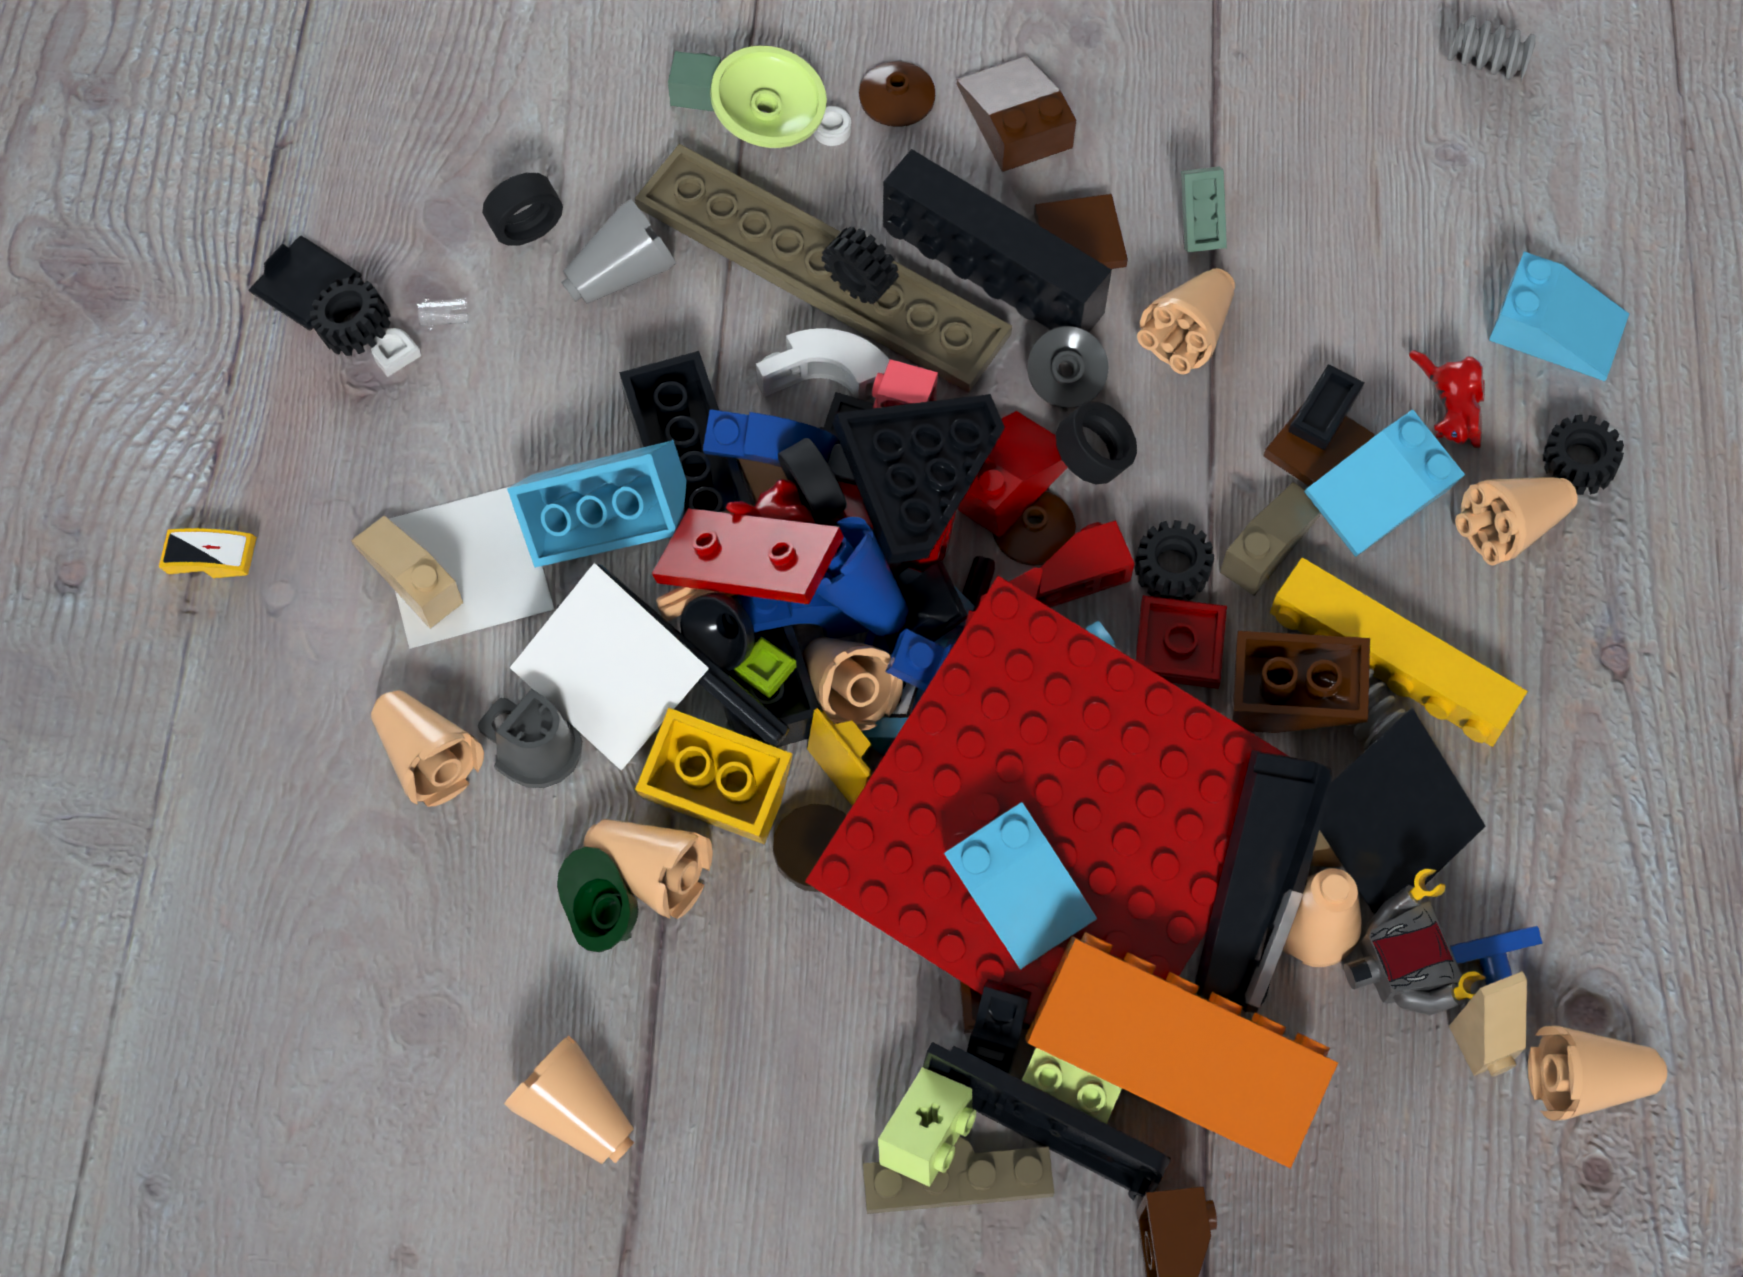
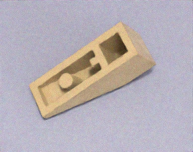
[351,516,463,629]
[1449,971,1527,1077]

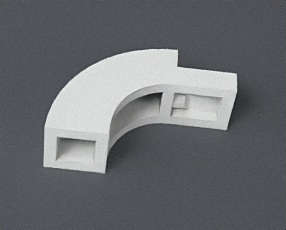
[756,328,890,401]

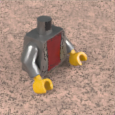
[1344,869,1486,1015]

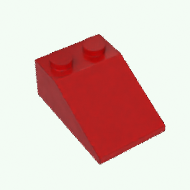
[957,411,1068,538]

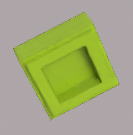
[734,637,796,699]

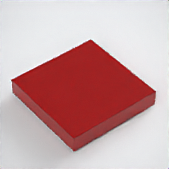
[1135,595,1227,689]

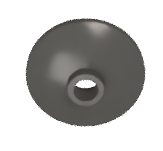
[1027,326,1109,408]

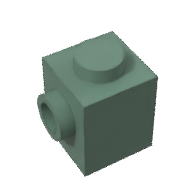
[668,51,721,112]

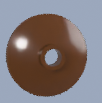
[859,61,935,127]
[993,491,1076,566]

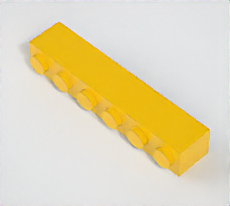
[1269,557,1528,747]

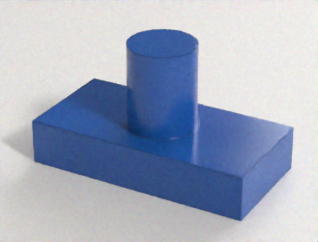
[1450,926,1543,985]

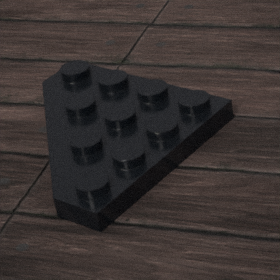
[833,394,1005,564]

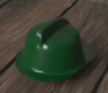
[557,847,639,953]

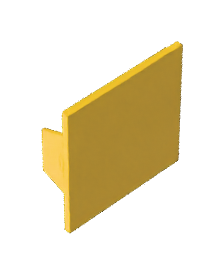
[807,708,871,806]

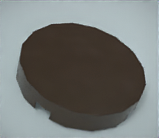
[773,804,846,892]

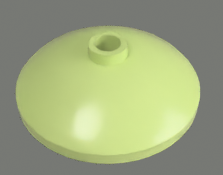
[710,46,827,148]

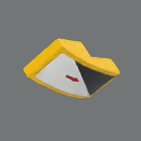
[159,528,257,578]

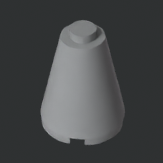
[561,199,676,304]

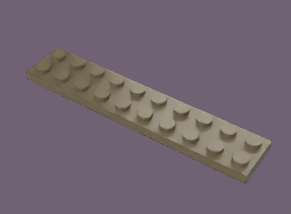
[634,143,1012,393]

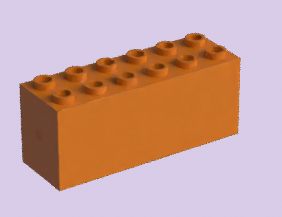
[1025,932,1338,1169]

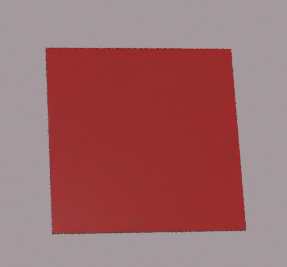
[805,576,1290,1025]

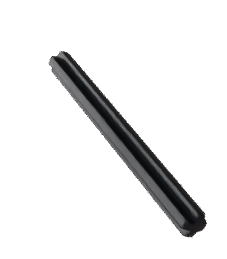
[597,564,790,747]

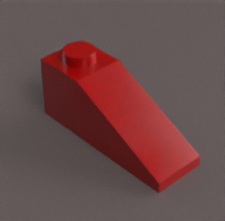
[1039,520,1135,608]

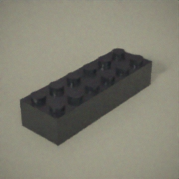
[883,149,1112,332]

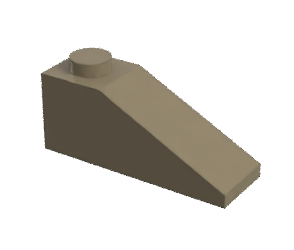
[1220,482,1321,596]

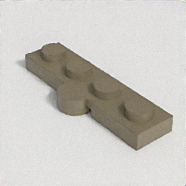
[863,1137,1055,1214]

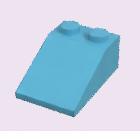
[1489,251,1629,381]
[1304,409,1465,557]
[944,802,1097,969]

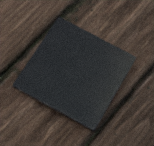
[249,235,362,331]
[884,559,968,653]

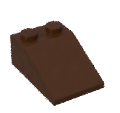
[956,56,1077,172]
[1232,631,1370,733]
[1136,1187,1217,1277]

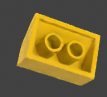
[635,708,793,845]

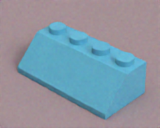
[507,440,687,568]

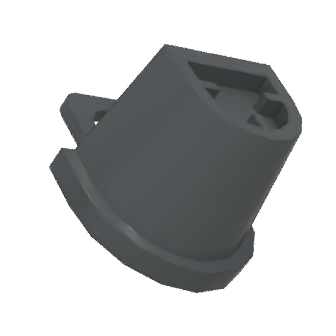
[478,688,583,788]

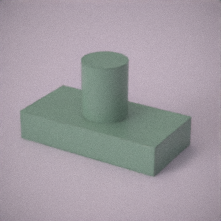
[1181,166,1227,253]

